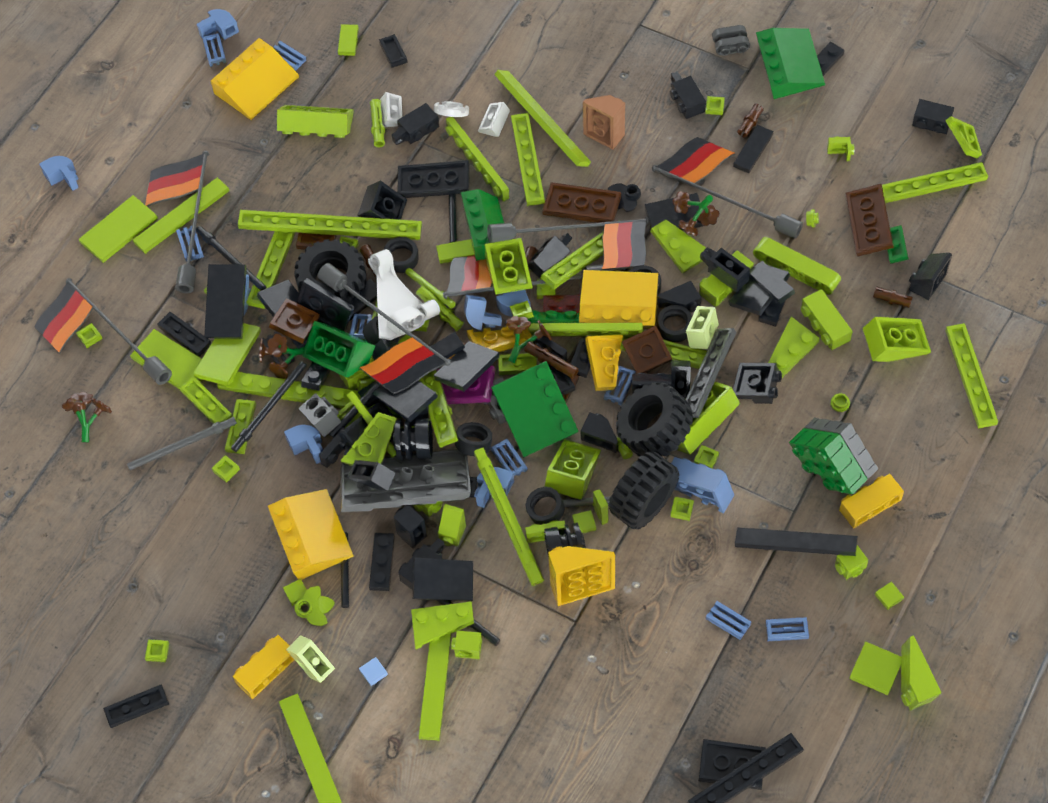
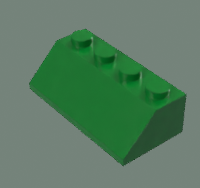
[461,189,504,261]
[302,321,375,378]

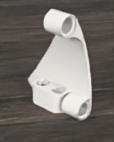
[368,249,440,340]

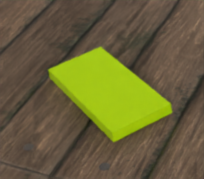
[79,195,158,263]
[194,323,261,386]
[130,329,203,389]

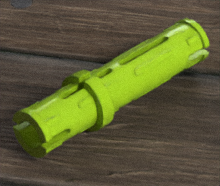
[370,99,385,148]
[416,285,464,331]

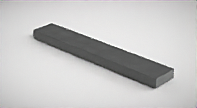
[686,328,736,418]

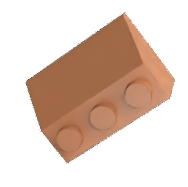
[583,95,625,150]

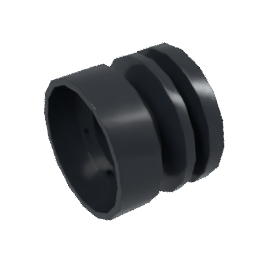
[393,418,433,461]
[544,523,586,559]

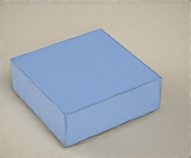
[359,657,388,686]

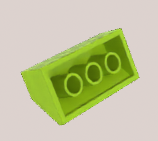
[277,105,354,138]
[677,382,740,455]

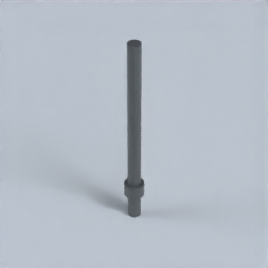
[127,417,237,470]

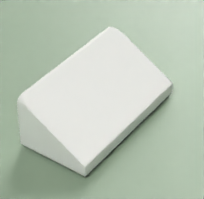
[380,92,403,127]
[478,102,510,137]

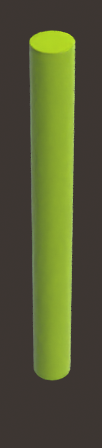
[405,268,456,309]
[347,391,396,458]

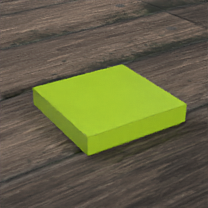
[849,641,901,695]

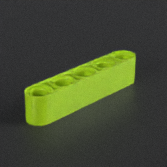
[753,237,841,295]

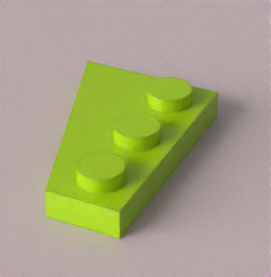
[650,220,706,274]
[768,316,820,378]
[341,412,397,466]
[411,602,474,650]

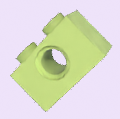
[686,306,719,349]
[286,635,335,683]

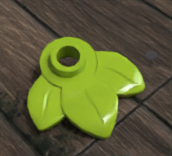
[295,586,335,626]

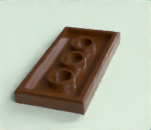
[542,182,621,223]
[846,184,894,257]

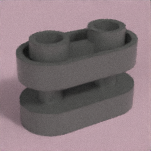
[712,25,750,56]

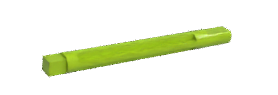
[474,448,544,586]

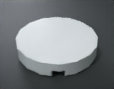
[434,101,469,117]

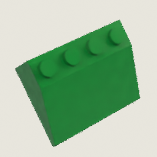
[756,28,825,99]
[491,361,579,458]

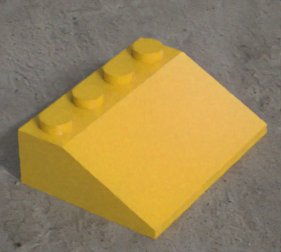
[211,38,299,120]
[579,270,658,329]
[268,489,354,580]
[548,546,615,606]

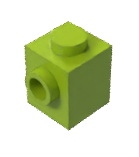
[835,545,868,580]

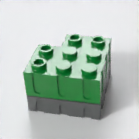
[789,417,878,494]

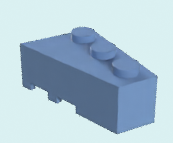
[671,457,734,514]

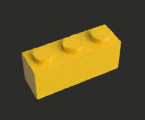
[839,474,904,529]
[233,635,294,699]

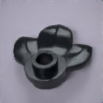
[608,183,641,212]

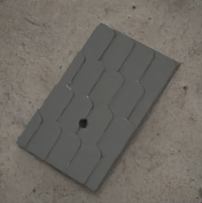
[340,449,471,512]

